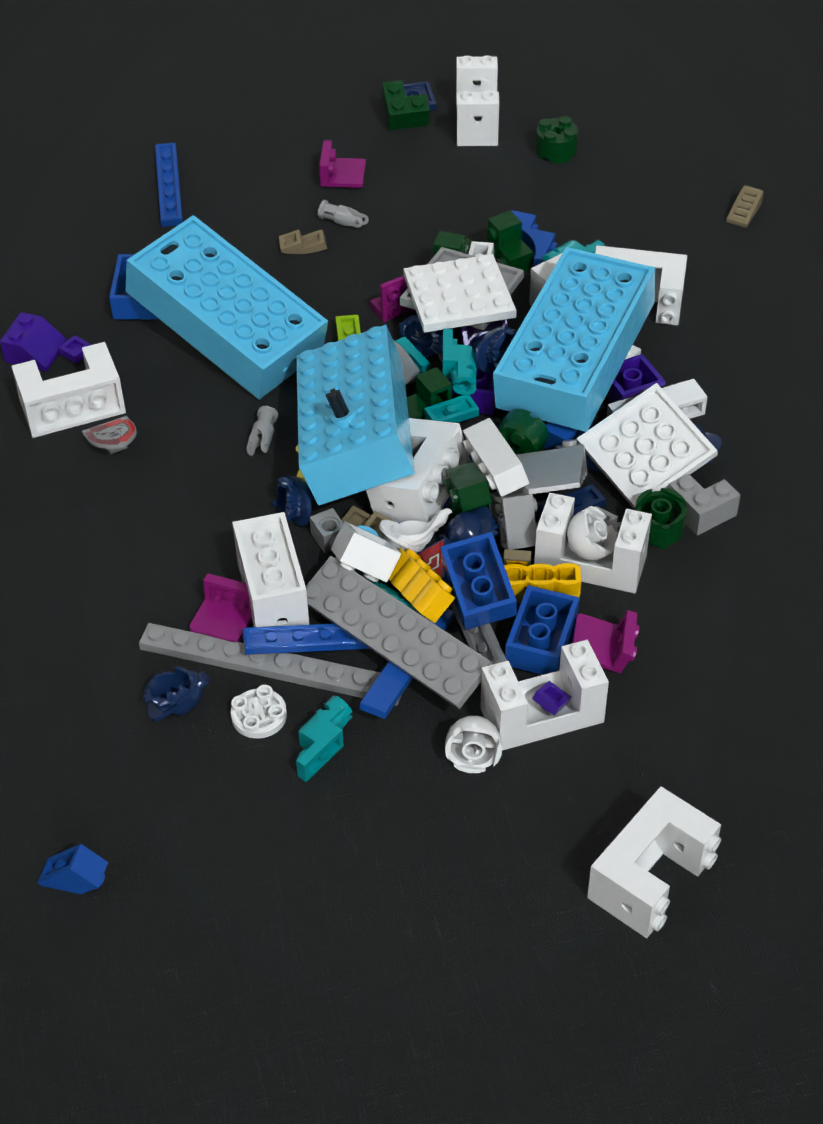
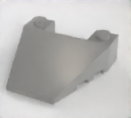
[488,439,588,494]

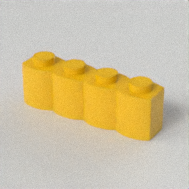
[388,547,455,623]
[504,563,582,604]

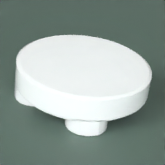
[231,685,287,738]

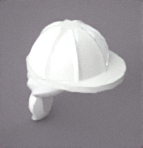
[379,508,452,553]

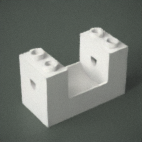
[456,55,499,146]
[595,246,687,325]
[11,342,126,438]
[365,418,470,523]
[534,492,652,594]
[232,512,309,627]
[481,639,609,750]
[587,787,721,938]

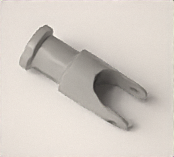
[318,200,369,228]
[247,406,279,456]

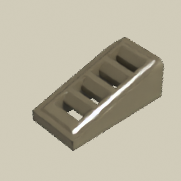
[726,185,764,228]

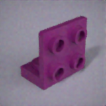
[319,140,366,188]
[370,276,413,323]

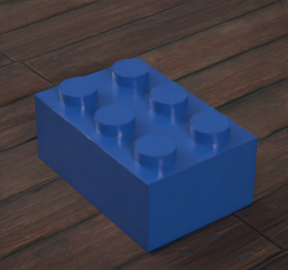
[109,254,158,320]
[440,532,517,630]
[505,585,580,675]

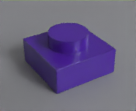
[58,335,91,364]
[532,681,571,716]

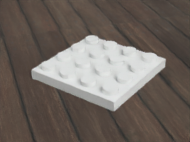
[403,254,516,333]
[577,383,718,510]

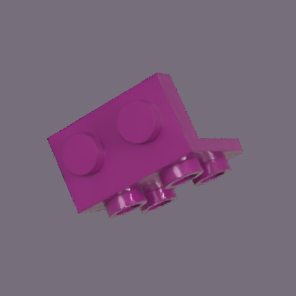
[190,573,252,642]
[572,610,640,673]

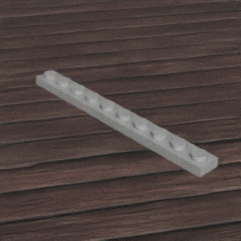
[139,623,401,706]

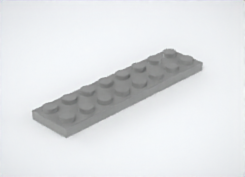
[306,556,493,709]

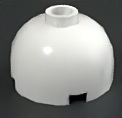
[567,506,617,560]
[445,716,502,773]

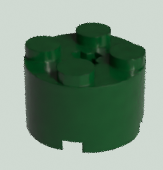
[536,116,578,164]
[497,409,549,455]
[635,488,687,549]

